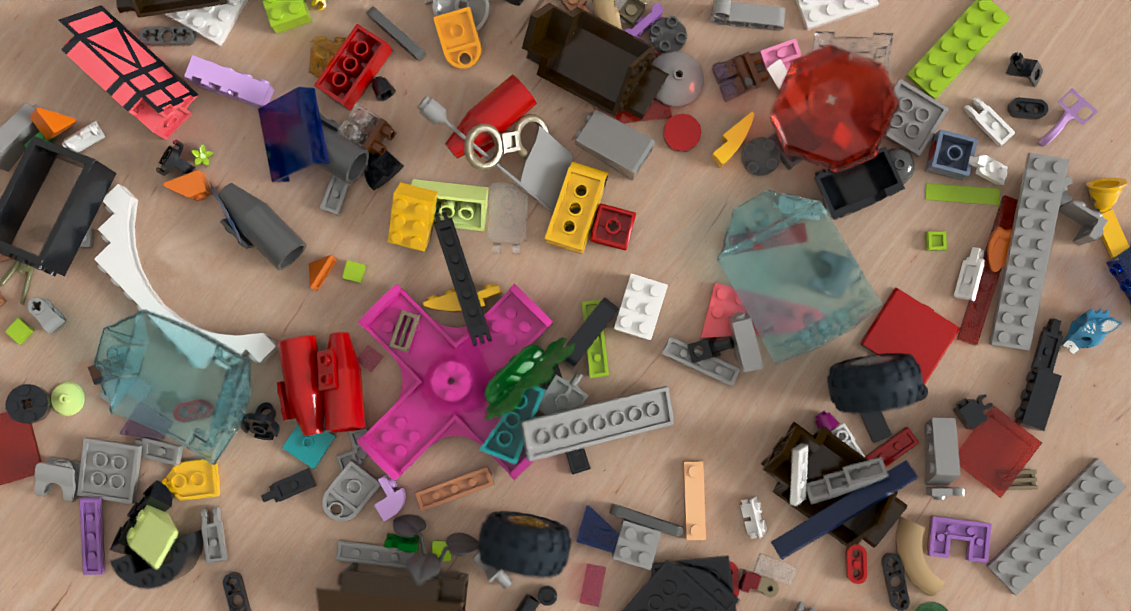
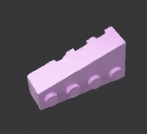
[184,55,274,110]

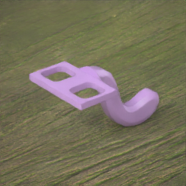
[1038,88,1098,147]

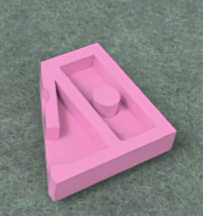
[759,38,807,75]

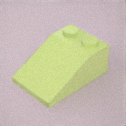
[127,505,178,569]

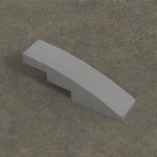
[806,457,888,504]

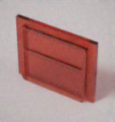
[958,406,1042,498]

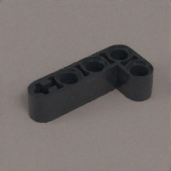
[562,297,620,369]

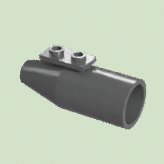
[274,108,369,184]
[218,183,307,270]

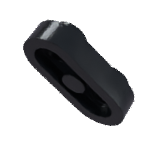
[1007,97,1048,120]

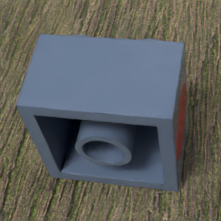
[925,130,978,180]

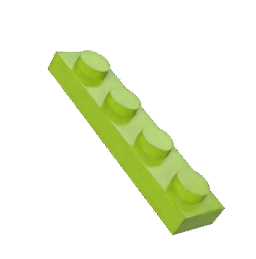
[581,300,609,378]

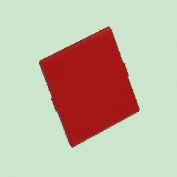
[860,287,960,385]

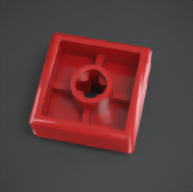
[590,203,636,251]

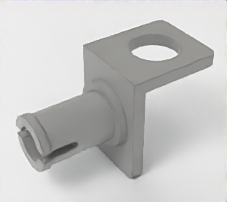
[473,552,513,589]

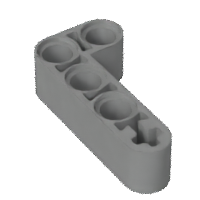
[710,0,785,31]

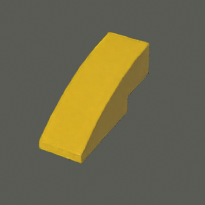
[711,111,755,168]

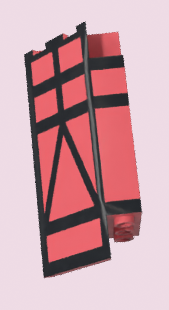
[58,5,199,140]

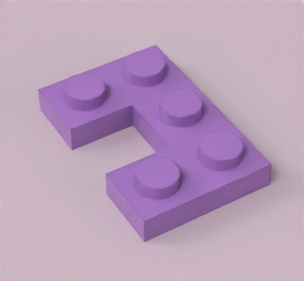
[927,516,991,563]

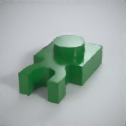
[384,533,420,553]

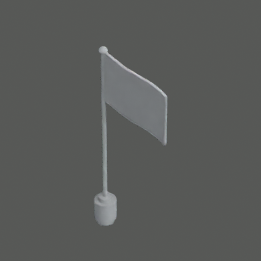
[417,96,573,215]

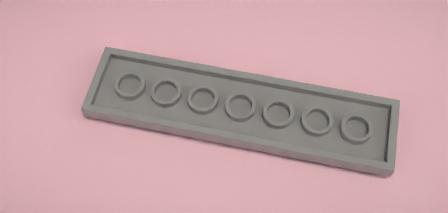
[520,386,674,461]
[986,458,1126,596]

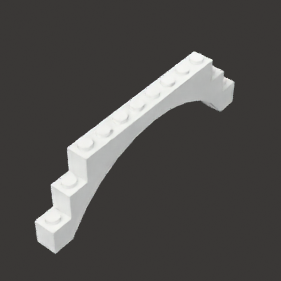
[94,184,278,368]

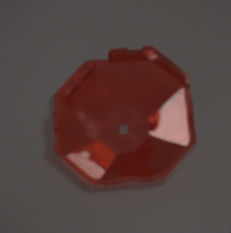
[770,44,900,172]

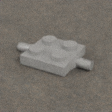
[538,371,589,415]

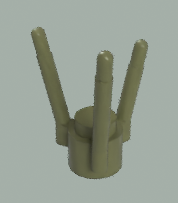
[0,260,35,305]

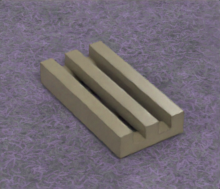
[389,310,421,353]
[995,469,1038,491]

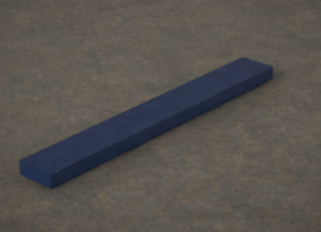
[771,460,919,560]

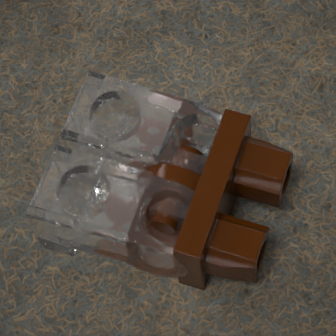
[337,102,396,156]

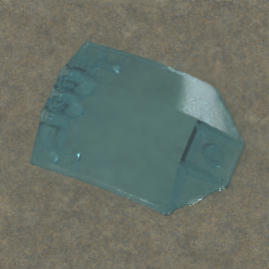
[717,190,883,364]
[94,310,252,465]

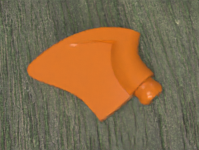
[987,226,1012,272]

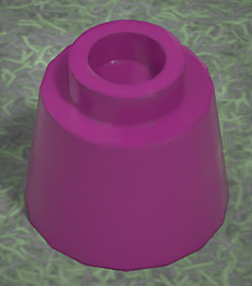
[815,410,840,431]

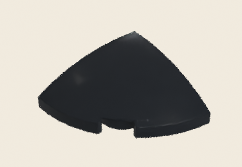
[364,149,404,190]

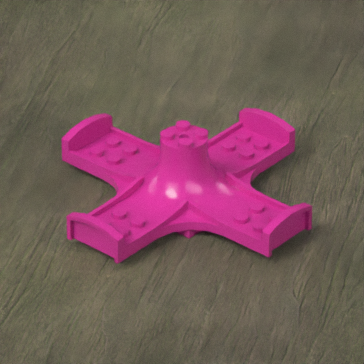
[356,283,553,481]

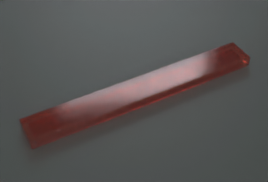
[957,195,1018,346]

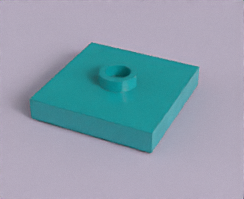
[282,424,337,469]

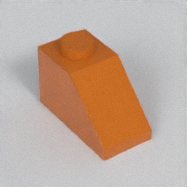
[163,170,212,201]

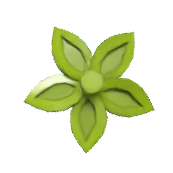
[190,144,214,166]

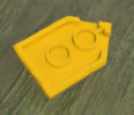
[161,458,220,501]

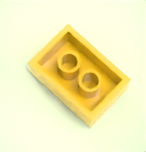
[387,182,438,252]

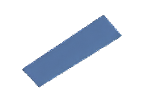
[209,180,241,244]

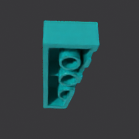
[479,387,545,464]

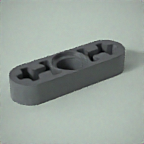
[139,26,196,46]

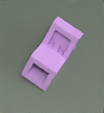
[374,474,407,521]

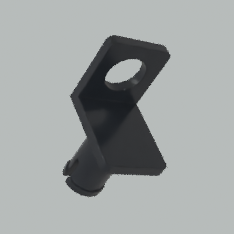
[1006,52,1043,87]
[688,336,734,363]

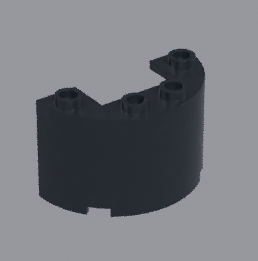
[814,146,905,220]
[110,530,204,589]

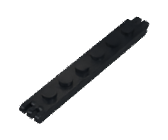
[433,212,492,347]

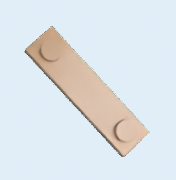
[683,461,706,540]

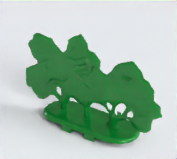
[484,337,575,420]

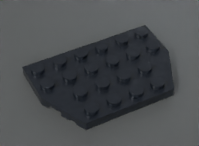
[622,560,740,611]

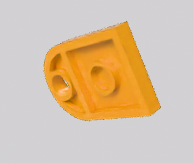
[433,7,482,69]

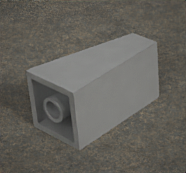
[575,109,656,180]

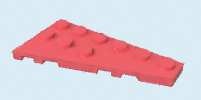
[700,283,827,338]

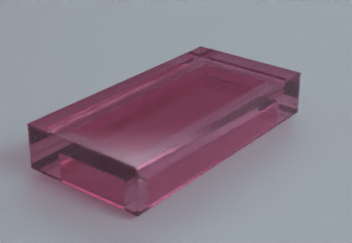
[579,563,606,607]

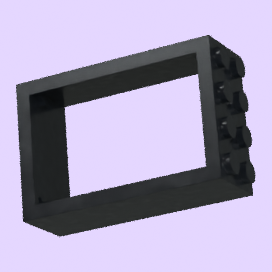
[0,136,117,276]

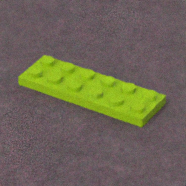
[906,0,1011,99]

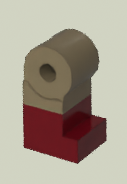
[739,569,779,597]

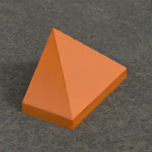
[309,255,338,291]

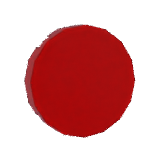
[663,114,702,152]

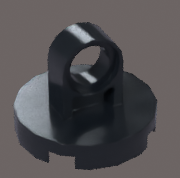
[156,139,195,176]
[240,402,280,440]

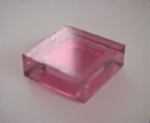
[358,345,383,372]

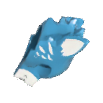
[1061,309,1122,354]

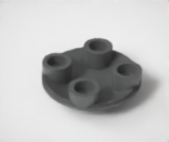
[649,16,687,53]
[742,137,780,175]

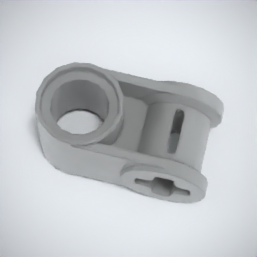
[27,297,67,333]

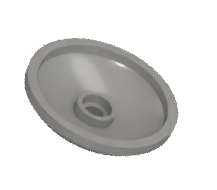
[433,0,490,31]
[652,51,704,107]

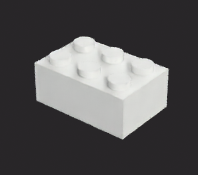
[613,274,668,341]

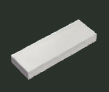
[790,443,808,506]

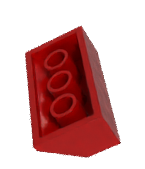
[314,24,393,112]

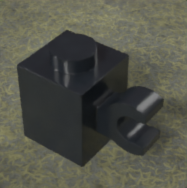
[953,394,993,430]

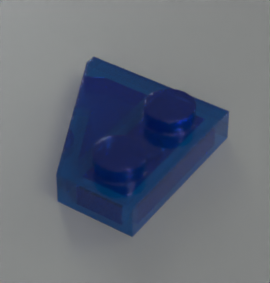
[576,505,619,553]

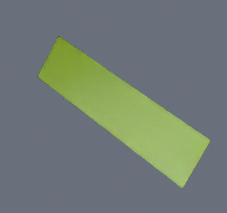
[925,183,1000,205]

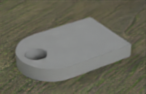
[322,459,381,521]

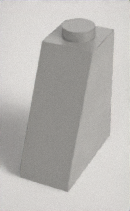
[728,312,763,373]

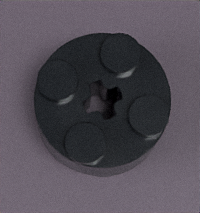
[5,384,51,424]

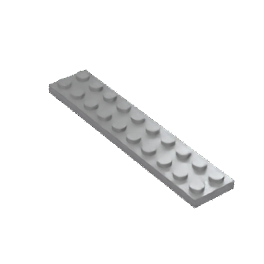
[989,153,1069,351]

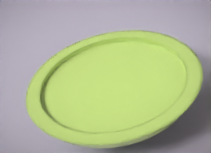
[51,382,85,416]

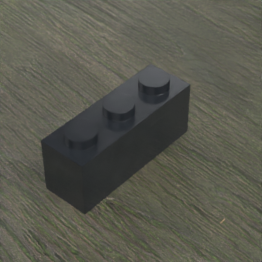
[1015,368,1062,431]

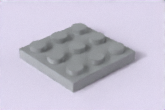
[869,79,949,157]
[77,437,142,504]

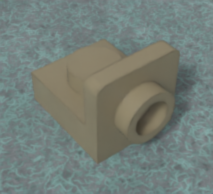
[618,0,648,26]

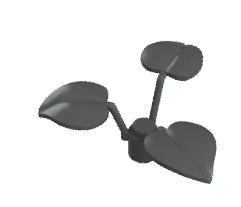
[393,515,478,585]

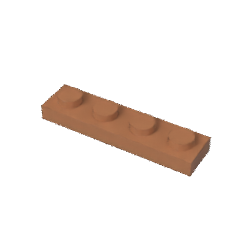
[415,466,495,512]

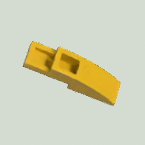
[423,283,502,312]

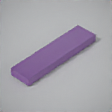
[79,497,105,575]

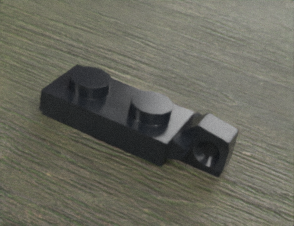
[1031,318,1063,372]
[261,468,317,502]

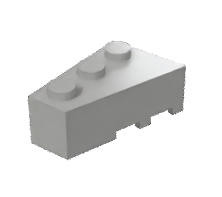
[924,417,961,485]

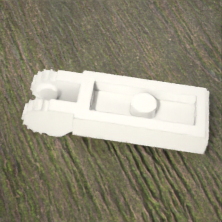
[963,97,1015,147]

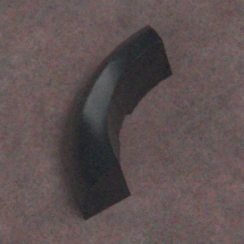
[110,480,173,555]

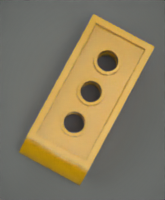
[545,161,609,255]

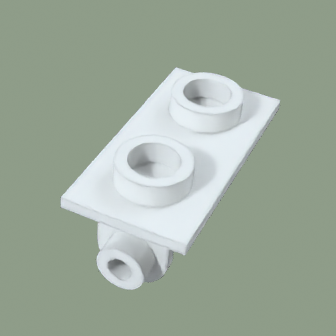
[62,121,105,153]
[740,496,767,539]

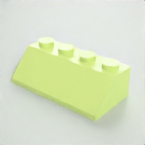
[411,179,489,231]

